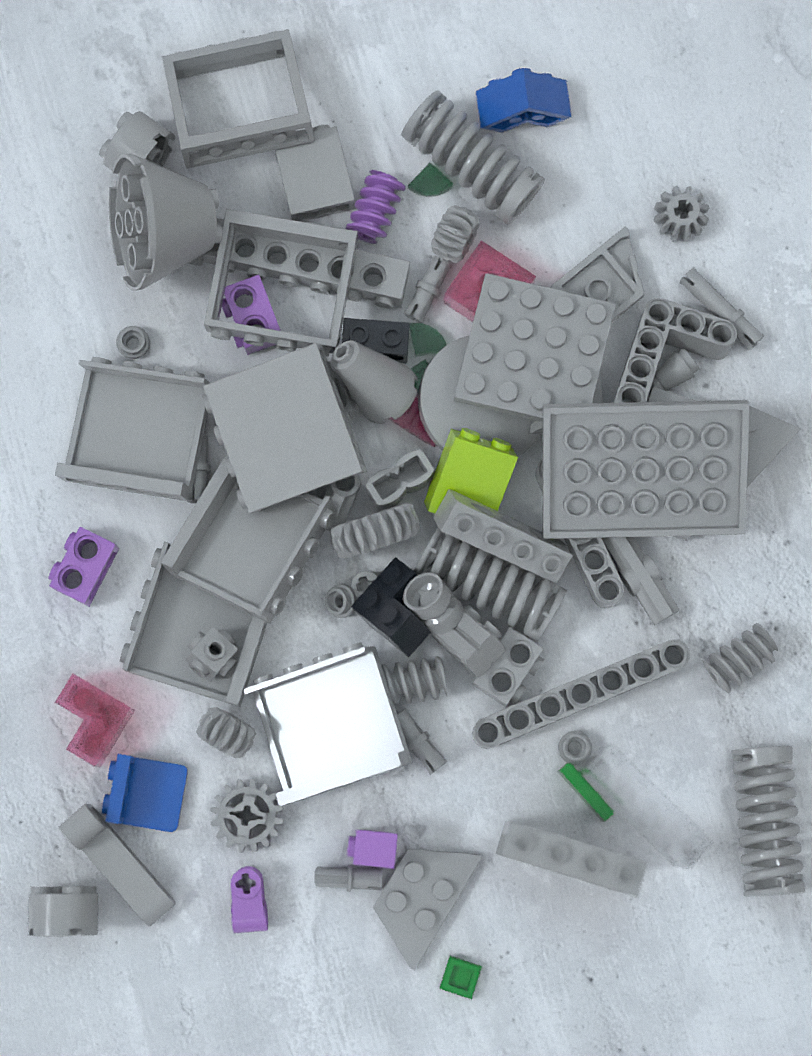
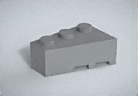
[747,406,801,487]

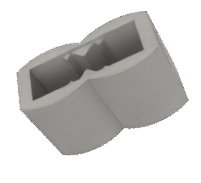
[365,450,435,511]

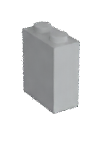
[275,125,356,222]

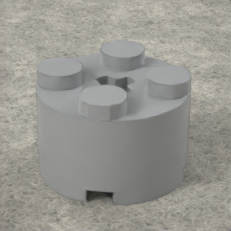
[99,111,175,175]
[28,886,98,936]

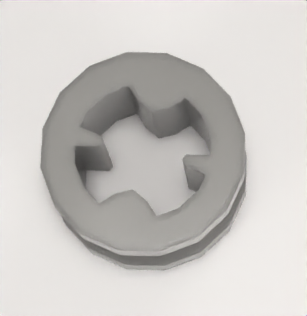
[351,571,377,599]

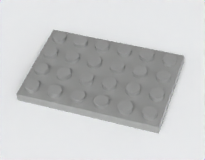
[542,400,750,539]

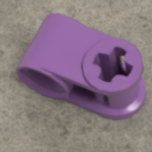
[231,866,268,934]

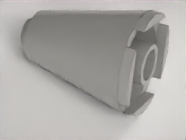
[331,340,417,424]

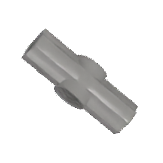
[603,537,679,626]

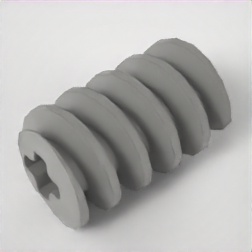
[702,623,778,693]
[382,656,447,706]

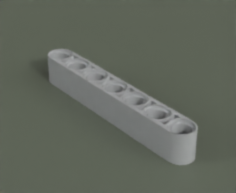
[472,639,690,749]

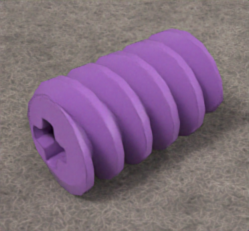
[345,170,406,244]

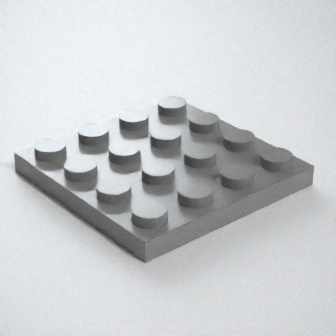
[454,273,616,422]

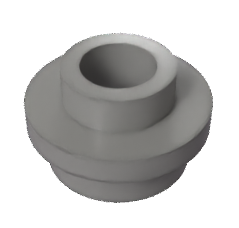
[116,326,150,359]
[325,584,357,618]
[558,731,592,765]

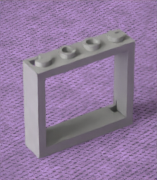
[162,29,314,169]
[204,209,358,357]

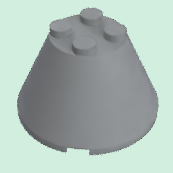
[109,154,222,290]

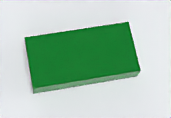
[557,763,614,822]

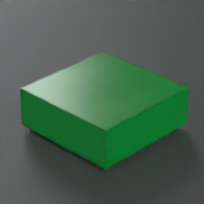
[439,955,482,1000]

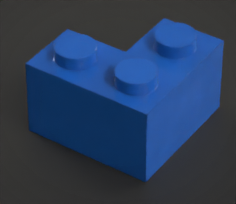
[476,68,572,133]

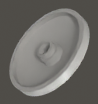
[418,335,541,456]

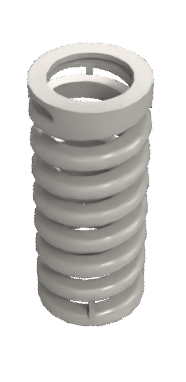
[401,90,545,225]
[414,527,567,642]
[731,746,805,896]

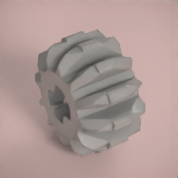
[654,186,709,242]
[431,205,479,263]
[196,707,256,758]

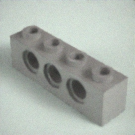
[433,489,573,584]

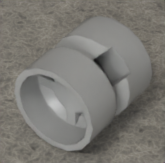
[403,573,463,634]

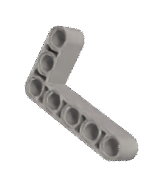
[613,298,737,403]
[535,458,624,608]

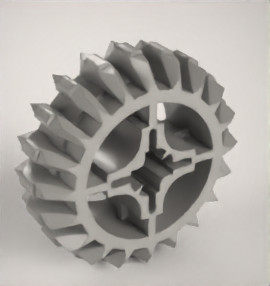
[330,503,421,559]

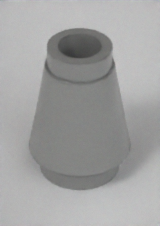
[652,348,700,391]

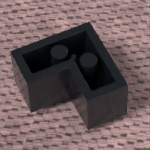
[351,557,431,657]

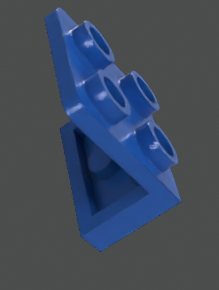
[102,754,188,832]

